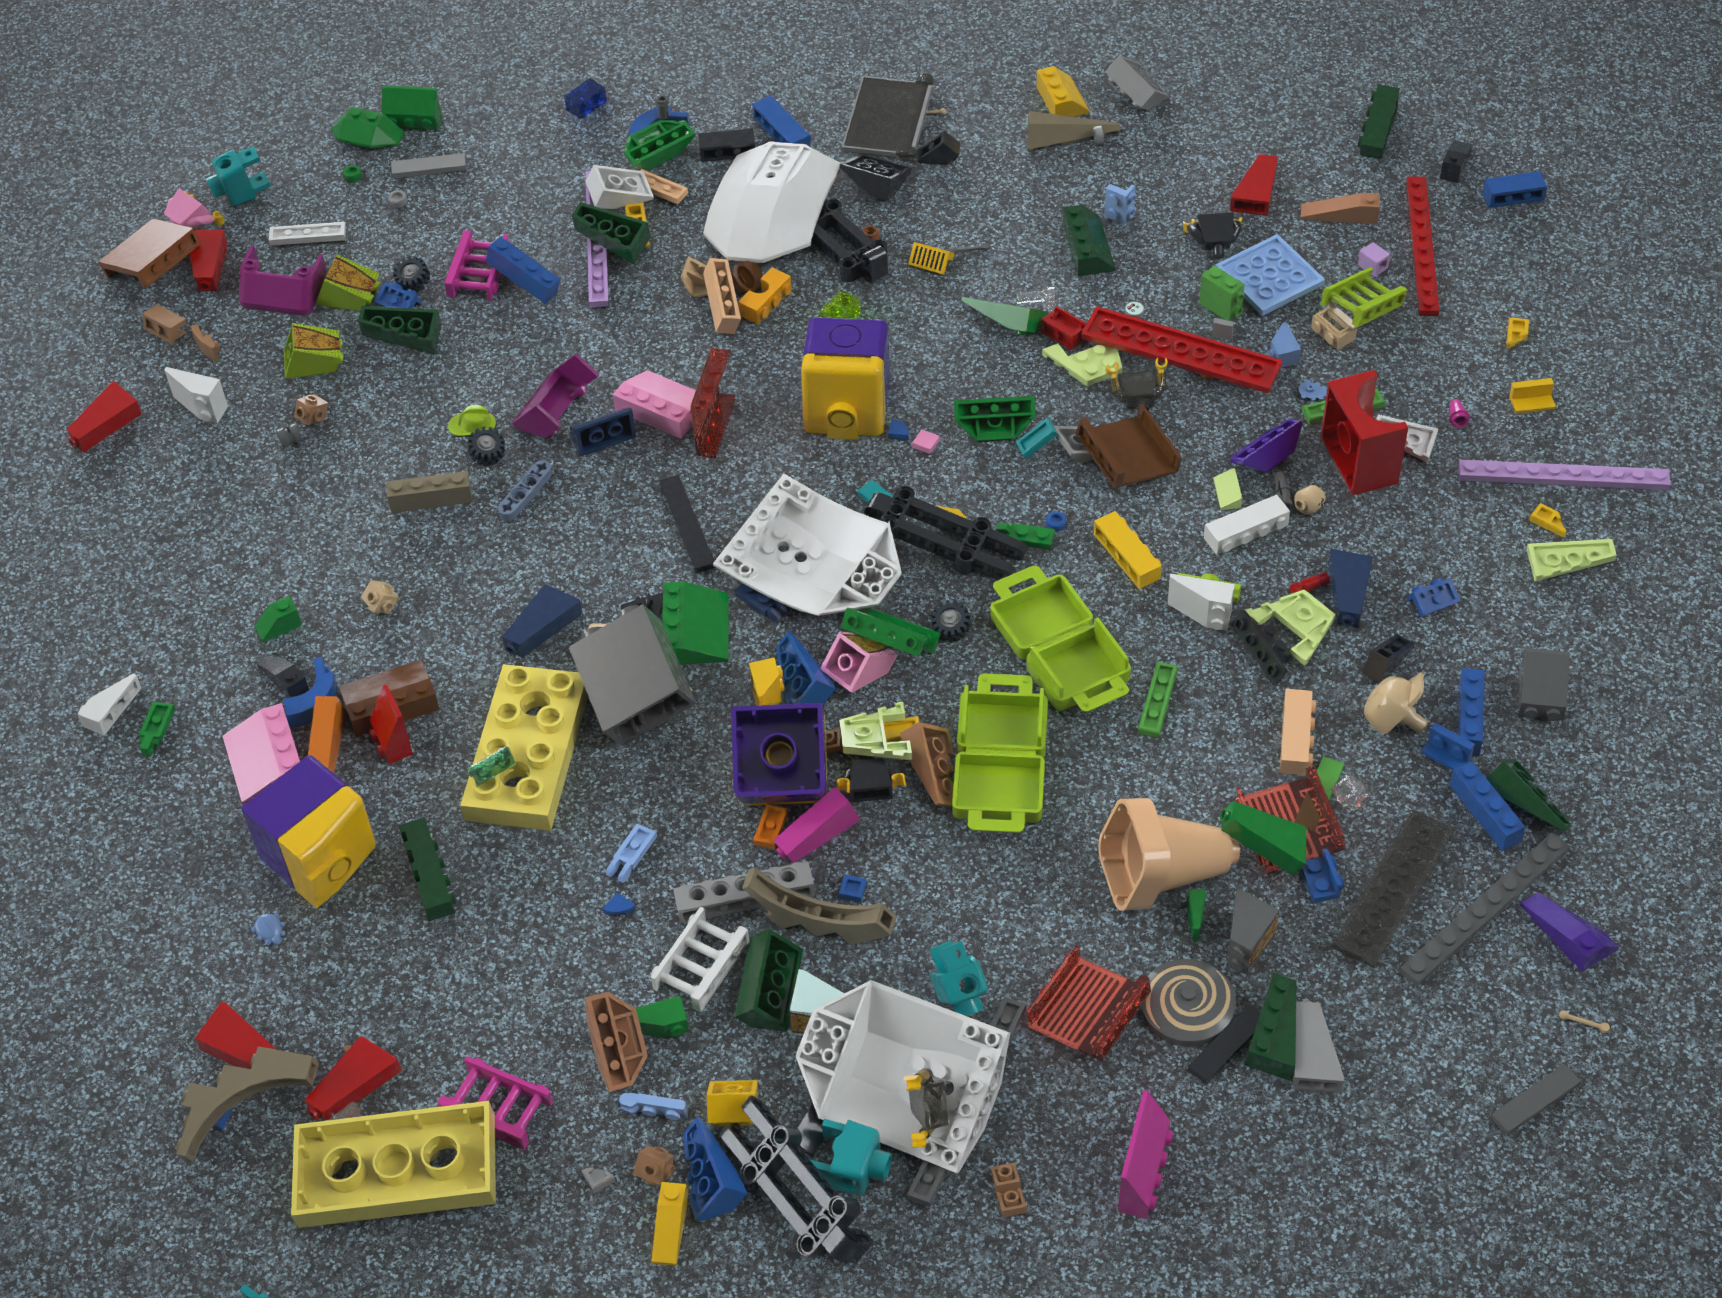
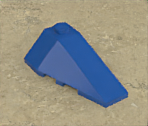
[776,631,836,705]
[683,1116,747,1222]

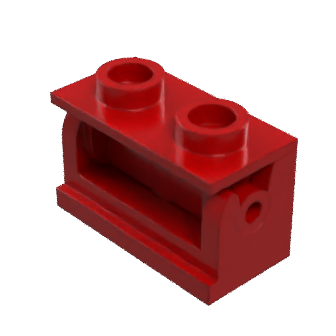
[1041,306,1087,350]

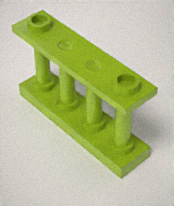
[1320,267,1408,328]

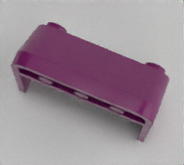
[239,245,328,315]
[511,353,600,439]

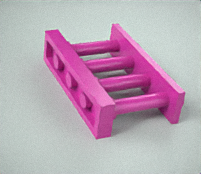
[444,230,512,301]
[437,1056,553,1150]

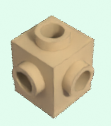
[361,580,399,614]

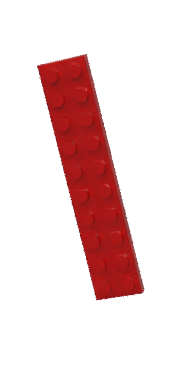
[1081,306,1283,394]

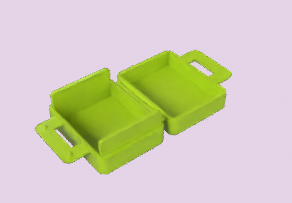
[990,566,1131,712]
[952,673,1048,833]

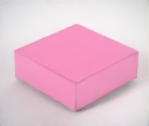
[912,429,940,454]

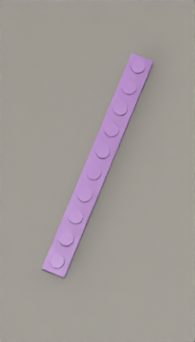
[585,171,609,308]
[1458,460,1671,490]

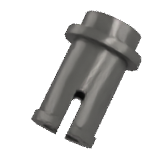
[655,95,670,120]

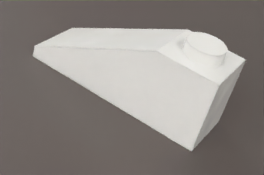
[78,674,141,735]

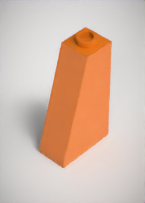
[308,696,347,773]

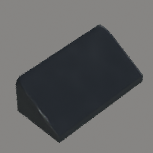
[797,1103,825,1157]

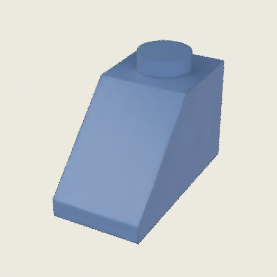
[1268,322,1301,368]

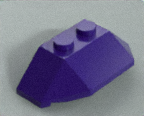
[1230,419,1303,473]

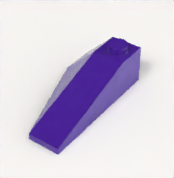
[1520,892,1619,972]

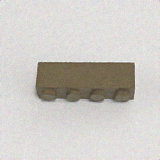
[386,471,473,513]

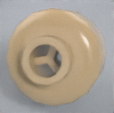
[1294,485,1326,515]

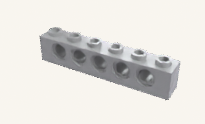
[673,861,815,923]

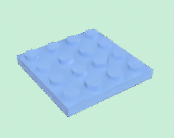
[1216,234,1325,316]

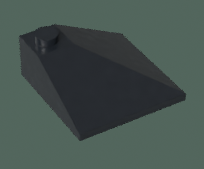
[839,153,912,201]

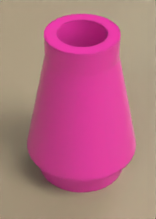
[1449,399,1470,428]

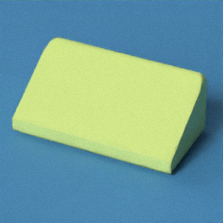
[1213,468,1242,510]

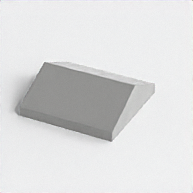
[1054,426,1094,464]

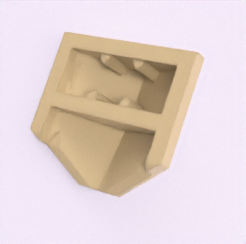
[681,256,708,298]

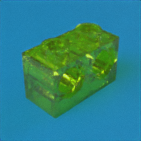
[818,290,861,319]

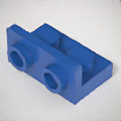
[374,282,422,308]
[1407,577,1461,617]
[1421,723,1475,770]
[1300,849,1344,904]

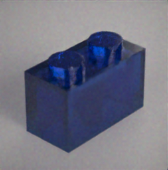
[564,78,607,119]

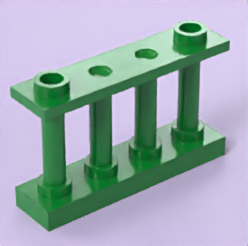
[840,607,941,657]

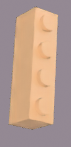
[703,258,741,334]
[1279,689,1316,775]

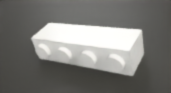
[1204,495,1290,555]

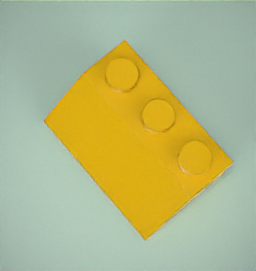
[1037,66,1089,117]

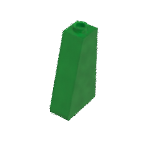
[1220,801,1306,875]

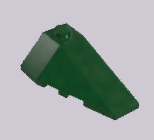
[1486,758,1572,831]

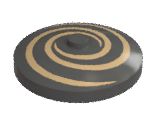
[1140,959,1236,1046]

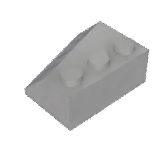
[1105,55,1169,110]

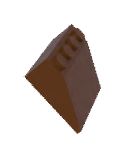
[338,660,440,737]

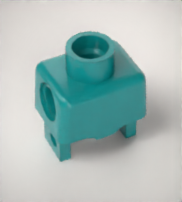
[205,146,271,206]
[929,940,988,1016]
[810,1119,892,1195]

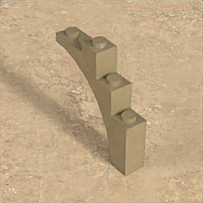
[742,868,897,945]
[176,1046,319,1162]

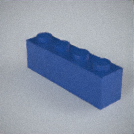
[752,95,811,147]
[485,236,561,304]
[1457,668,1485,757]
[1450,761,1525,851]

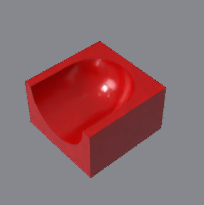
[1320,370,1408,495]

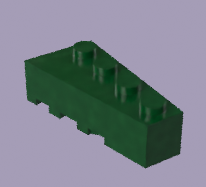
[1357,84,1400,159]
[572,202,651,265]
[358,306,442,355]
[398,817,457,922]
[1244,973,1297,1081]

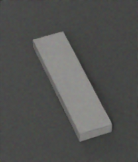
[391,153,466,178]

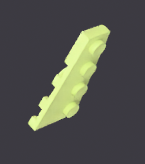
[1526,539,1617,582]

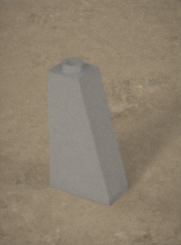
[1292,1001,1344,1093]

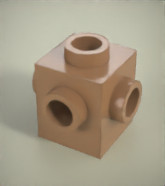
[294,394,328,425]
[633,1146,675,1185]

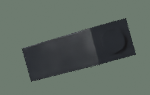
[1440,140,1473,183]
[1362,634,1415,683]
[257,652,309,698]

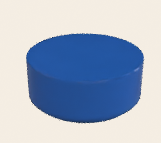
[1046,511,1067,532]

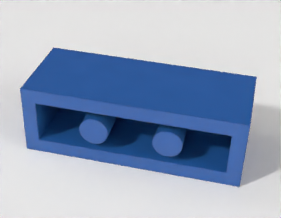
[1482,171,1547,208]

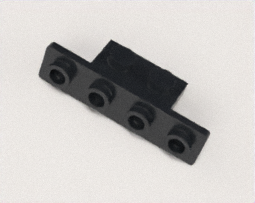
[1231,610,1292,685]

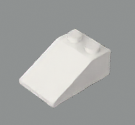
[585,165,654,209]
[164,367,228,423]
[1168,574,1235,631]

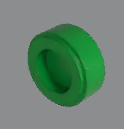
[342,165,362,182]

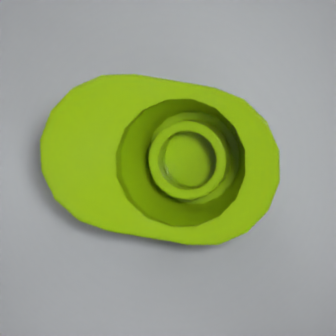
[448,404,496,436]

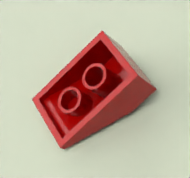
[369,684,413,764]

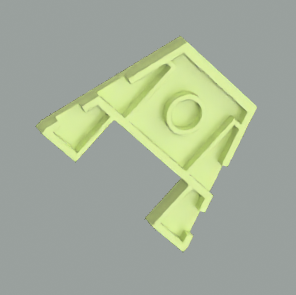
[1042,343,1122,386]
[1246,590,1335,666]
[839,702,912,760]

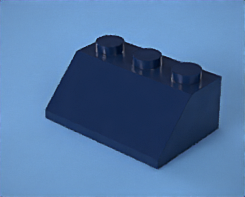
[569,407,636,457]

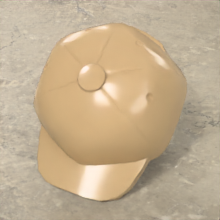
[1364,672,1428,734]

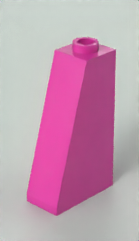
[773,787,860,863]

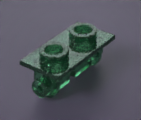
[467,745,516,786]

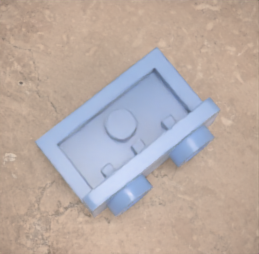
[1105,184,1136,224]

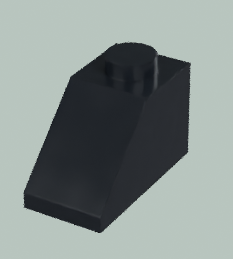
[917,130,960,165]

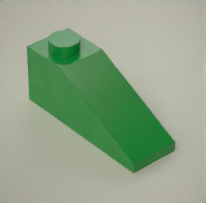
[635,996,689,1038]

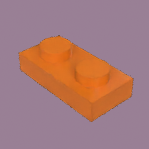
[753,804,788,850]

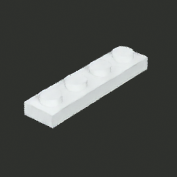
[269,222,346,246]

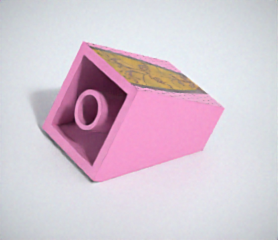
[820,632,898,692]

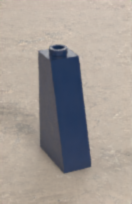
[1328,549,1373,628]
[502,584,583,658]

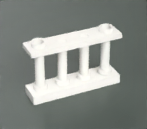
[650,907,749,1012]

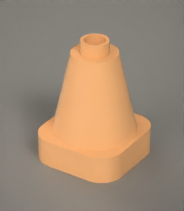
[1099,798,1240,911]

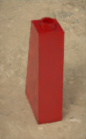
[1230,154,1278,216]
[190,230,228,291]
[67,381,142,453]
[195,1001,277,1069]
[304,1036,402,1121]

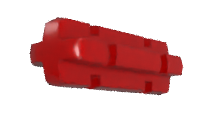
[1289,572,1330,594]

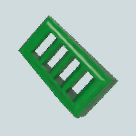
[1186,889,1206,942]

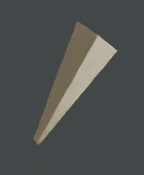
[1028,111,1120,152]

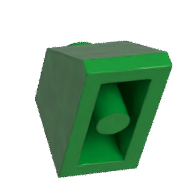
[254,596,302,643]

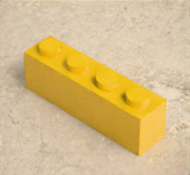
[1094,511,1162,589]

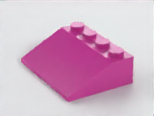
[1118,1090,1173,1219]

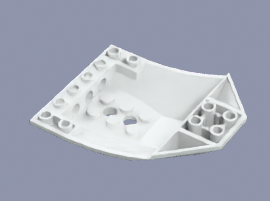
[703,142,841,263]
[713,474,902,616]
[796,980,1010,1173]

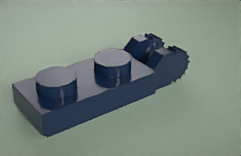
[734,583,790,622]

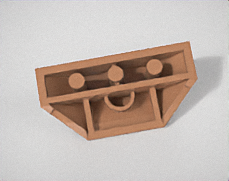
[585,991,648,1092]

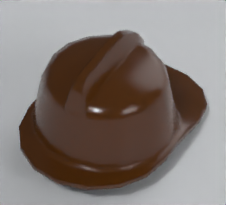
[731,260,763,294]

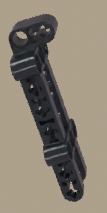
[811,199,888,283]
[864,486,1028,580]
[719,1095,873,1263]

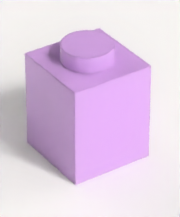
[1358,242,1390,277]

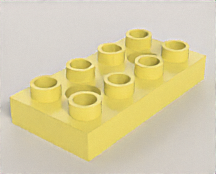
[460,664,588,831]
[291,1101,496,1228]

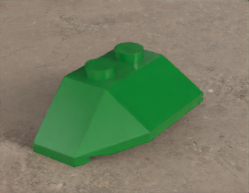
[331,107,404,149]
[624,120,696,170]
[954,396,1036,441]

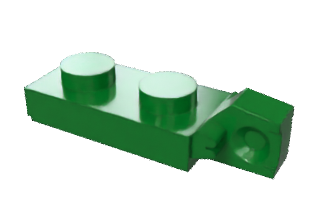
[996,523,1055,550]
[139,702,176,757]

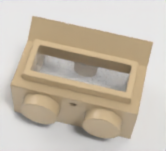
[1311,302,1357,350]

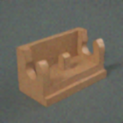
[142,304,186,344]

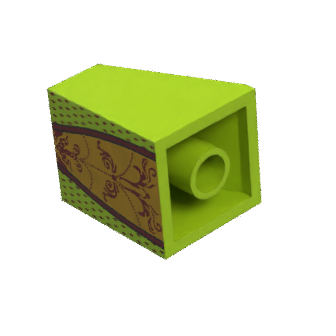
[316,254,380,311]
[283,323,343,378]

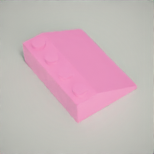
[613,370,708,439]
[223,703,300,805]

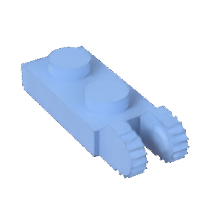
[606,824,657,883]
[619,1092,689,1120]

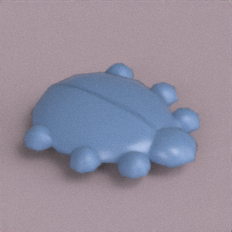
[1298,380,1327,401]
[251,913,286,945]

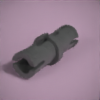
[1273,471,1293,510]

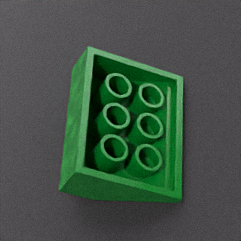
[662,582,729,664]

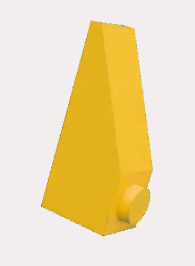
[651,1182,689,1266]

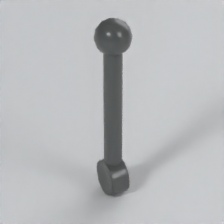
[950,243,989,255]

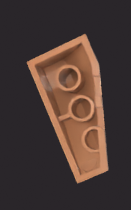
[1301,193,1380,224]
[900,722,954,808]

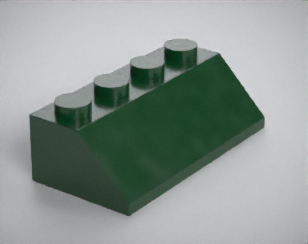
[1063,205,1116,276]
[734,929,803,1031]

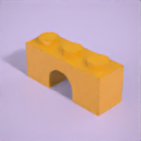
[738,267,792,324]

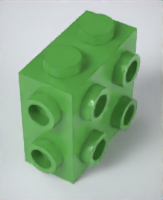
[1199,265,1245,321]

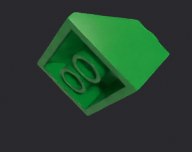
[381,85,442,130]

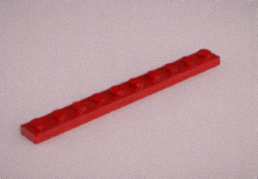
[1406,176,1440,316]

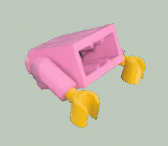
[164,189,224,229]

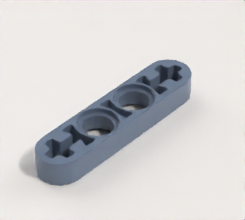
[498,460,552,521]

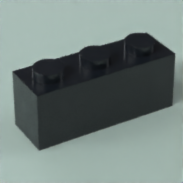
[698,128,755,162]

